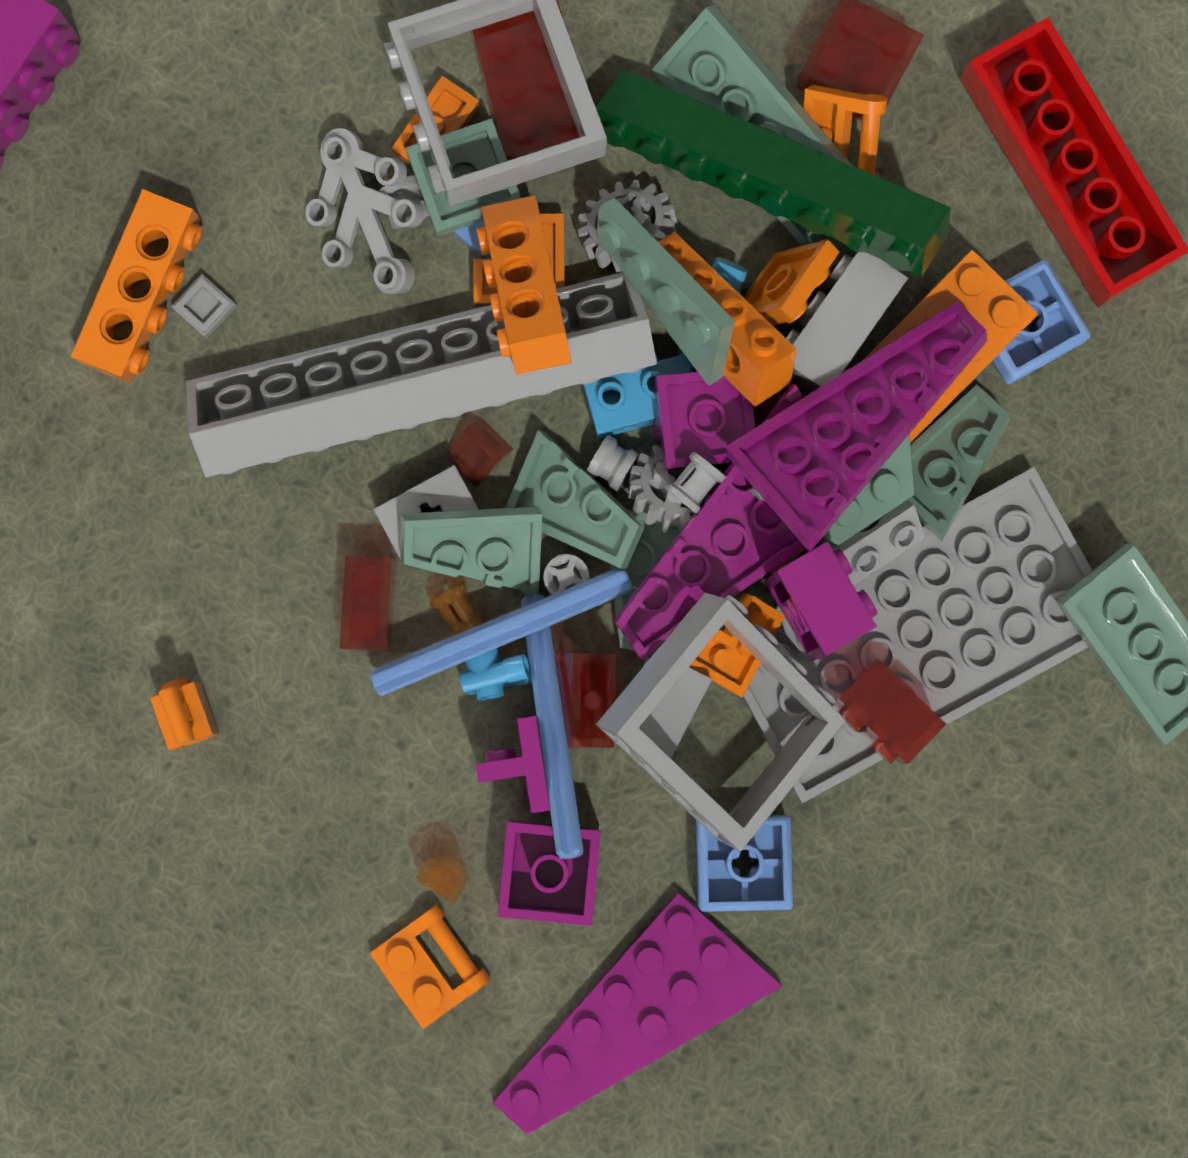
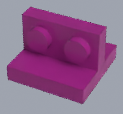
[653,372,755,471]
[475,716,550,813]

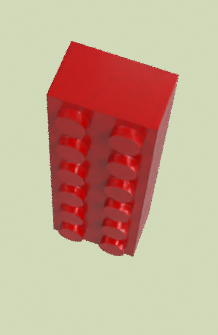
[960,17,1188,308]

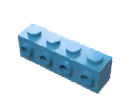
[583,349,697,440]

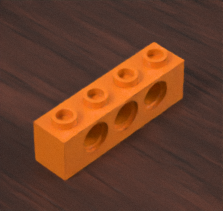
[71,189,203,384]
[476,195,572,375]
[658,232,797,406]

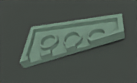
[596,197,735,386]

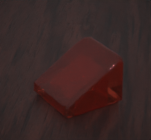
[444,418,514,487]

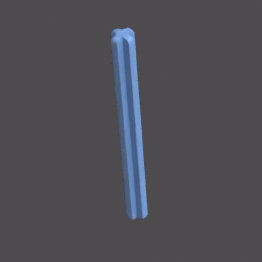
[370,568,632,696]
[521,594,583,859]

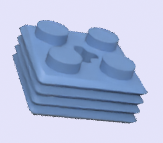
[993,260,1090,384]
[696,815,793,912]

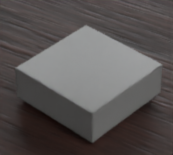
[171,274,237,339]

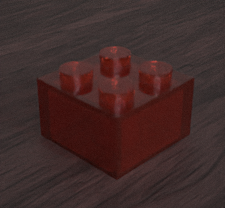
[796,0,924,121]

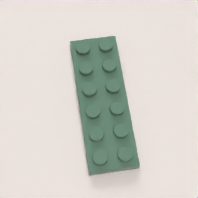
[652,5,853,270]

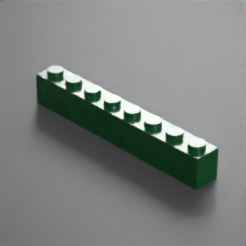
[595,69,951,277]

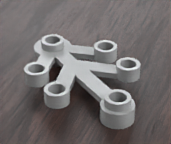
[305,128,424,294]

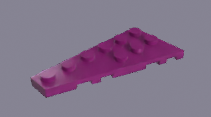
[726,301,987,552]
[613,384,805,661]
[493,892,782,1135]

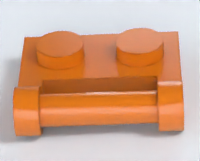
[804,85,887,177]
[369,904,491,1029]

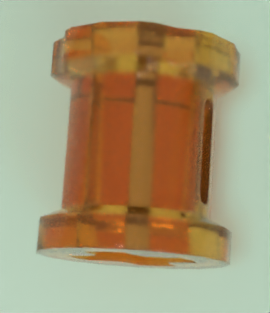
[429,583,487,638]

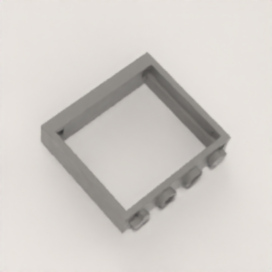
[384,0,607,207]
[596,593,846,852]

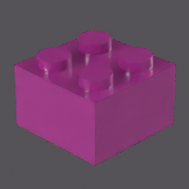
[498,820,601,926]

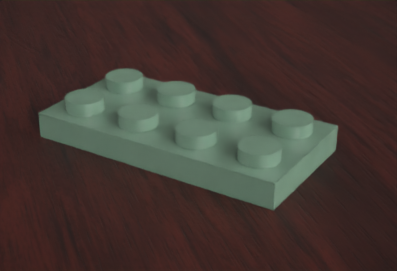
[1056,543,1188,746]

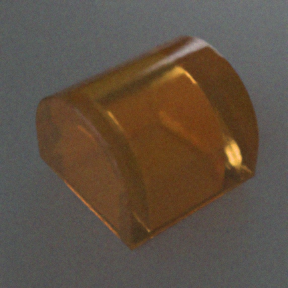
[416,854,468,903]

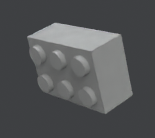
[786,252,908,397]

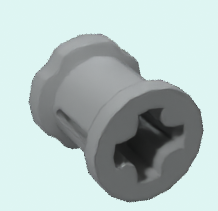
[664,451,726,514]

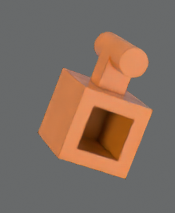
[150,677,220,750]

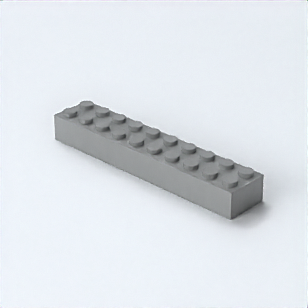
[186,272,657,478]

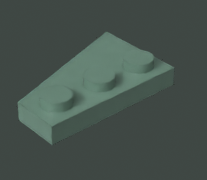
[505,430,645,569]
[400,507,542,597]

